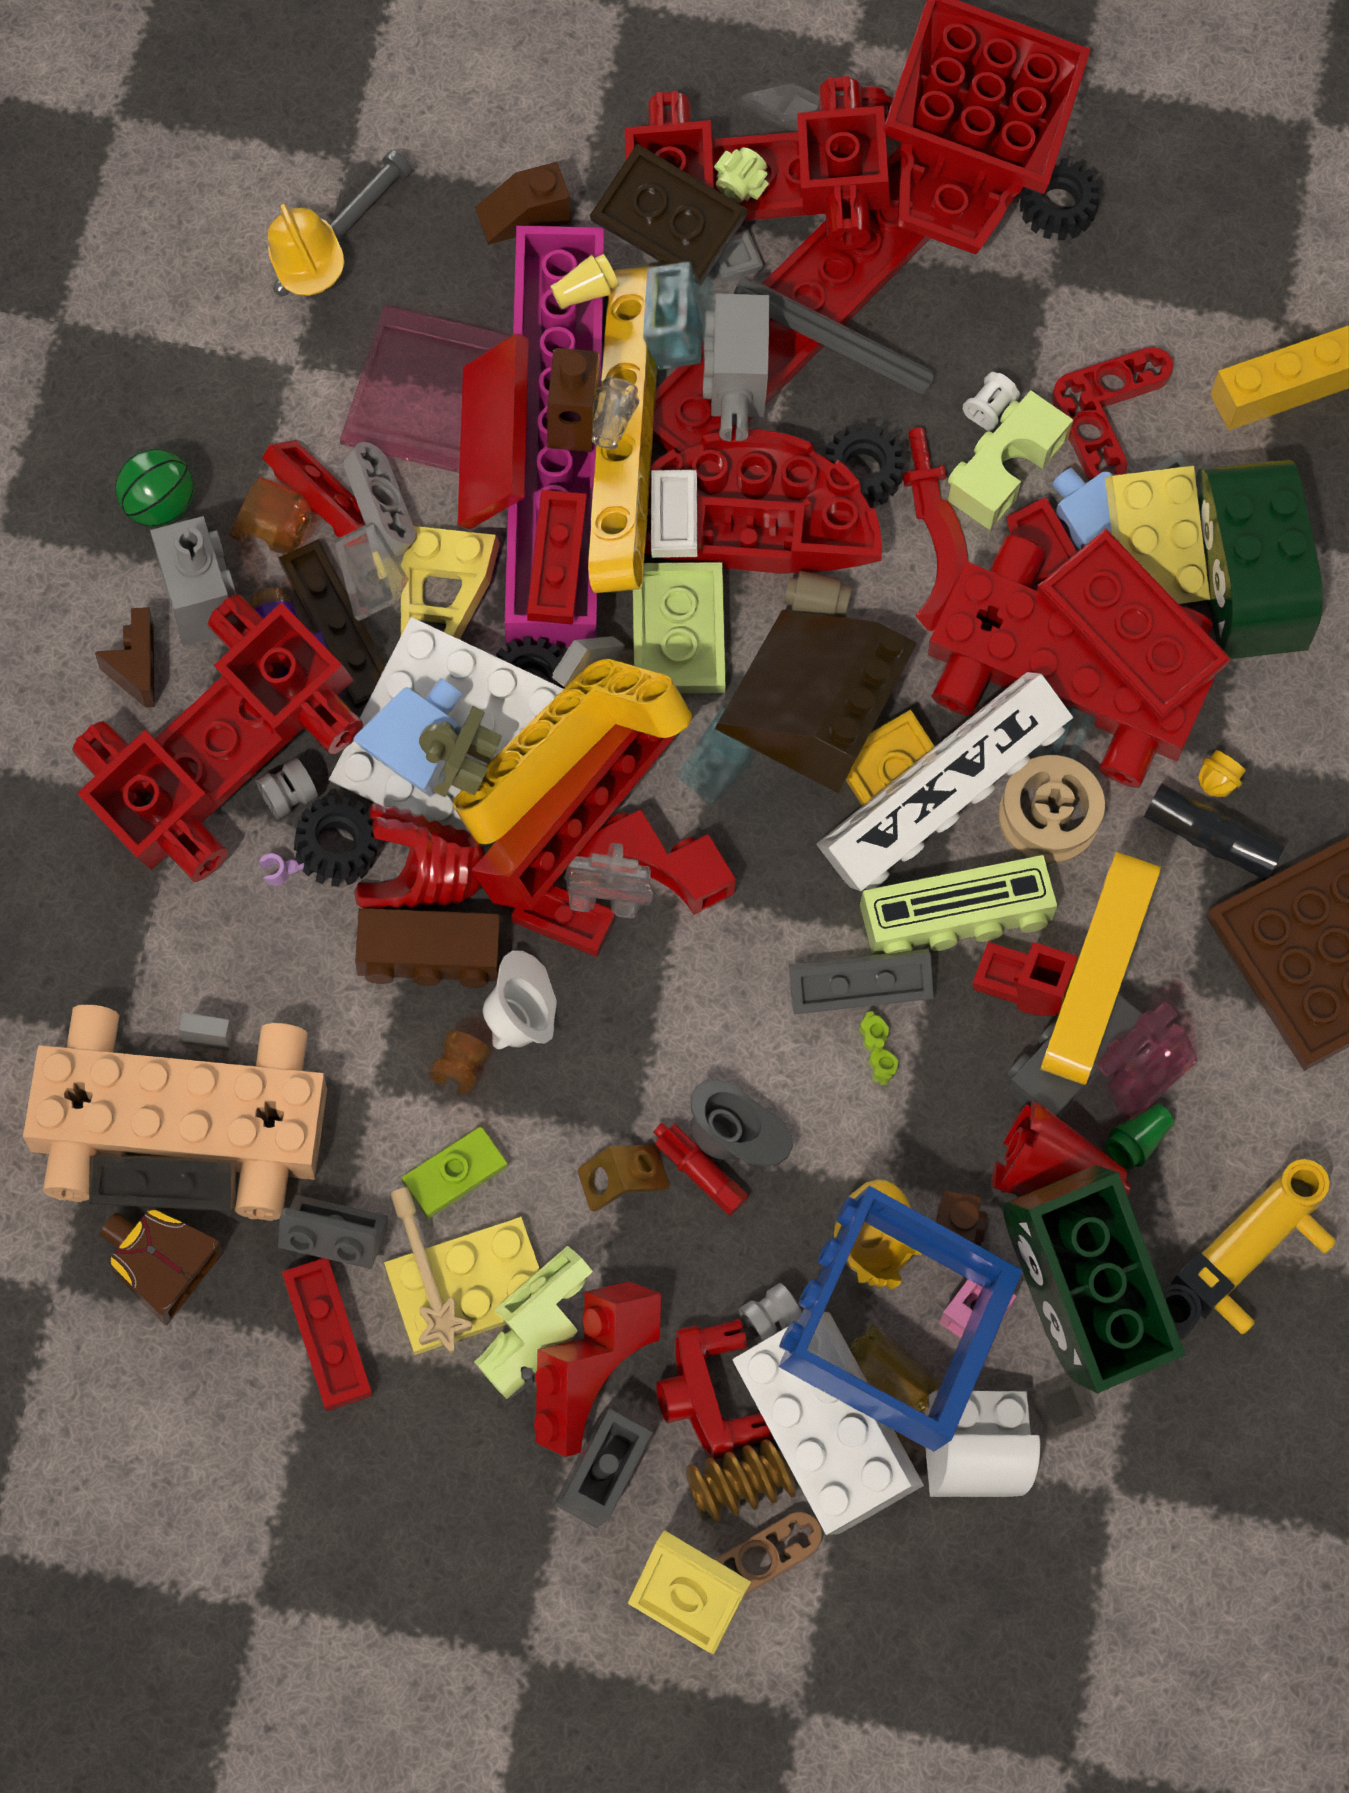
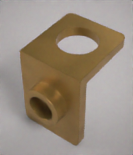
[577,1145,670,1211]

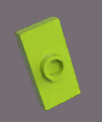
[401,1126,508,1219]

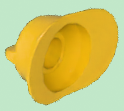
[267,203,345,296]

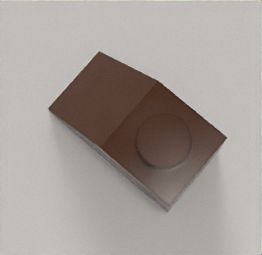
[475,162,570,245]

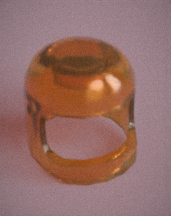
[229,476,312,554]

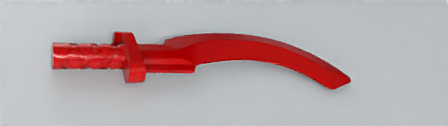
[902,428,968,631]

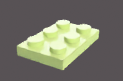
[632,563,725,693]

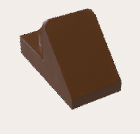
[95,607,155,708]

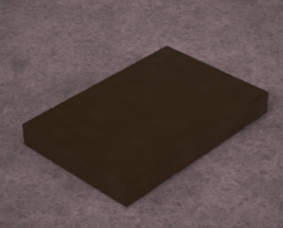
[590,144,748,286]

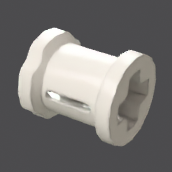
[962,372,1020,431]

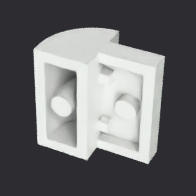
[926,1390,1040,1497]

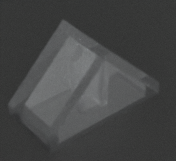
[334,522,409,620]

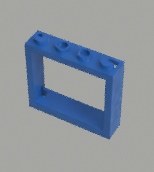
[778,1186,1023,1452]

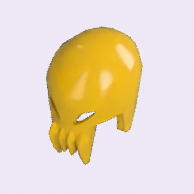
[834,1180,922,1289]

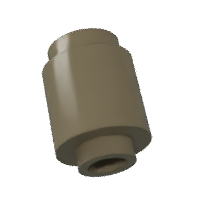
[784,570,852,618]

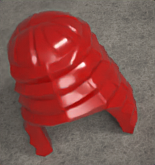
[354,802,485,909]

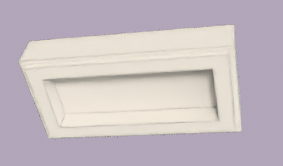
[651,470,697,558]

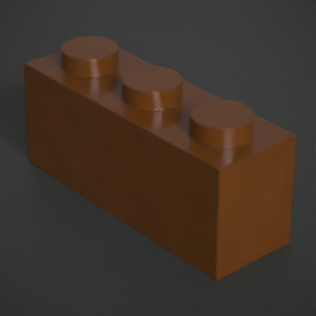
[355,908,501,988]

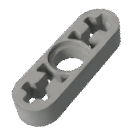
[343,442,416,557]

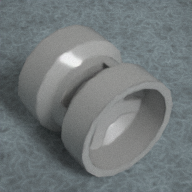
[255,758,318,820]
[738,1283,802,1344]

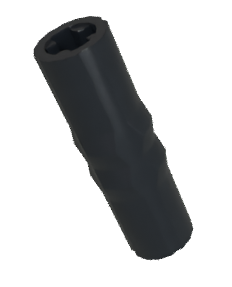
[1144,783,1285,880]

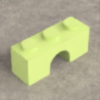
[947,390,1073,530]

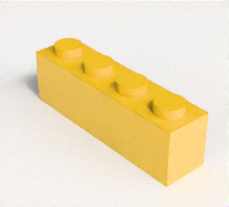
[1210,325,1349,431]

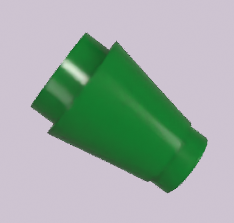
[1105,1104,1174,1170]

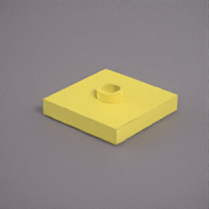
[628,1530,751,1655]

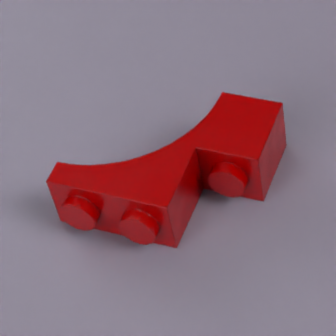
[564,809,736,915]
[534,1281,661,1457]

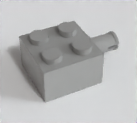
[703,293,769,442]
[150,516,236,646]

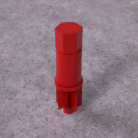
[653,1122,749,1216]

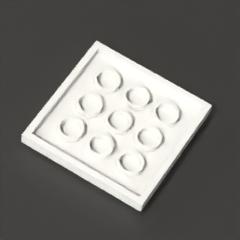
[329,617,563,854]

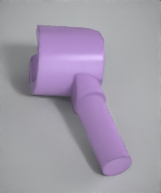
[259,853,304,886]

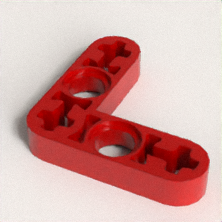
[1052,347,1173,481]

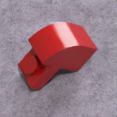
[973,942,1078,1016]

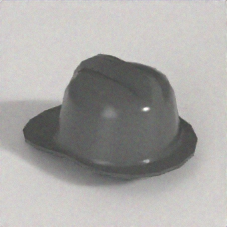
[690,1079,793,1166]

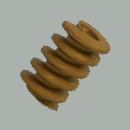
[686,1439,796,1523]

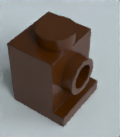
[936,1190,988,1247]

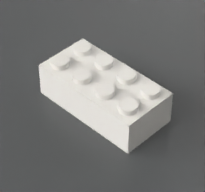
[732,1312,924,1535]

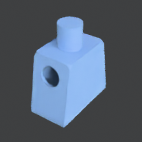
[1052,468,1114,552]
[353,678,463,798]

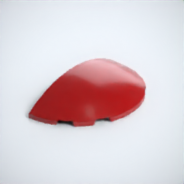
[644,429,882,574]

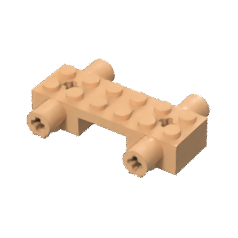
[23,1005,327,1221]

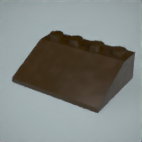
[715,610,917,793]

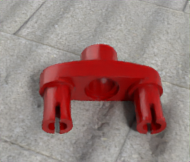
[656,1319,774,1459]

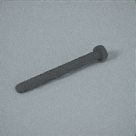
[273,150,412,297]

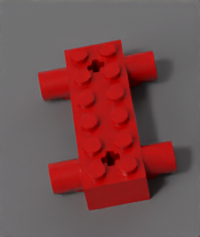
[625,76,891,250]
[928,535,1216,788]
[72,595,363,882]

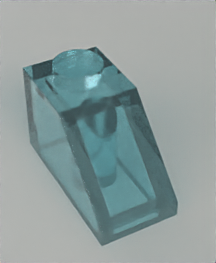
[643,261,703,370]

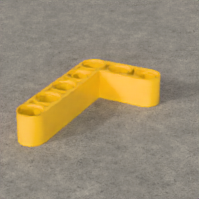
[453,659,692,844]
[1040,851,1161,1085]

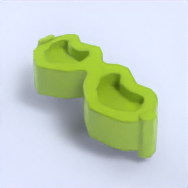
[858,1011,899,1085]

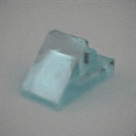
[677,704,755,805]

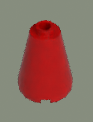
[991,1101,1131,1197]

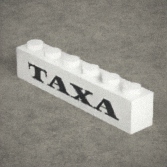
[816,672,1073,891]

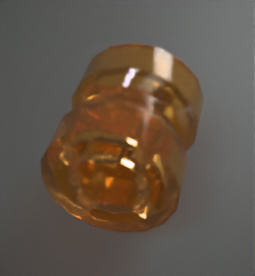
[428,1030,490,1095]

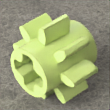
[714,148,769,203]

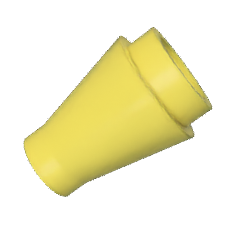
[550,254,619,309]

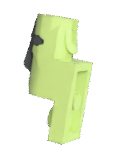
[474,1246,593,1399]

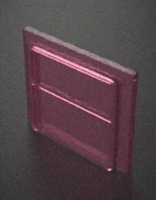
[340,305,511,473]

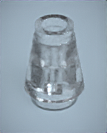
[591,378,640,449]

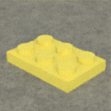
[1105,466,1210,604]
[384,1217,540,1355]

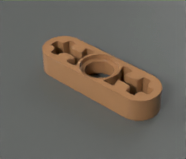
[714,1512,822,1597]

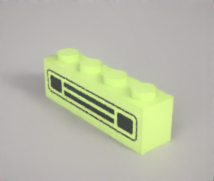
[860,855,1057,955]

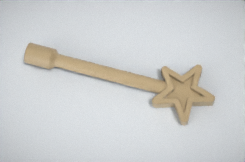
[390,1187,472,1354]

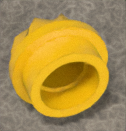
[1198,750,1246,797]

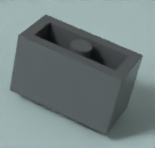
[553,1408,652,1528]

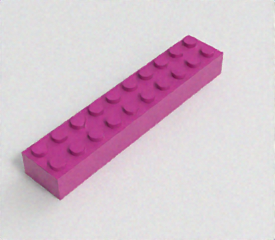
[505,226,604,647]

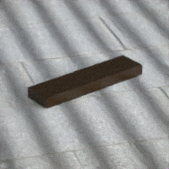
[278,540,386,709]

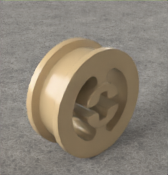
[998,755,1105,863]

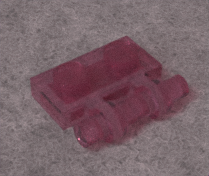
[1097,1002,1198,1119]

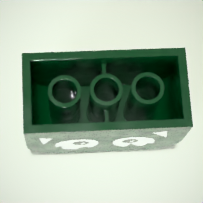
[1195,459,1323,659]
[1004,1165,1186,1394]

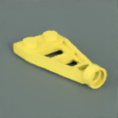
[401,526,500,640]

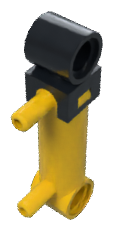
[1162,1159,1336,1340]

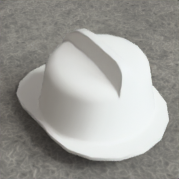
[483,951,557,1049]

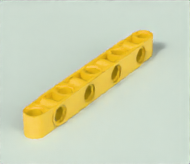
[588,265,661,593]

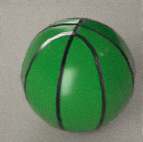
[115,449,195,528]

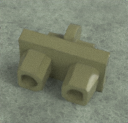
[419,706,502,797]

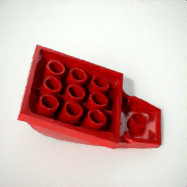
[883,0,1091,255]

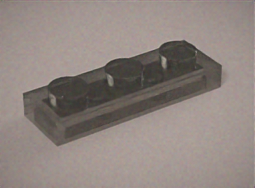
[89,1153,236,1211]

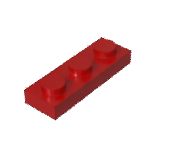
[262,440,371,546]
[527,490,587,625]
[282,1258,372,1412]

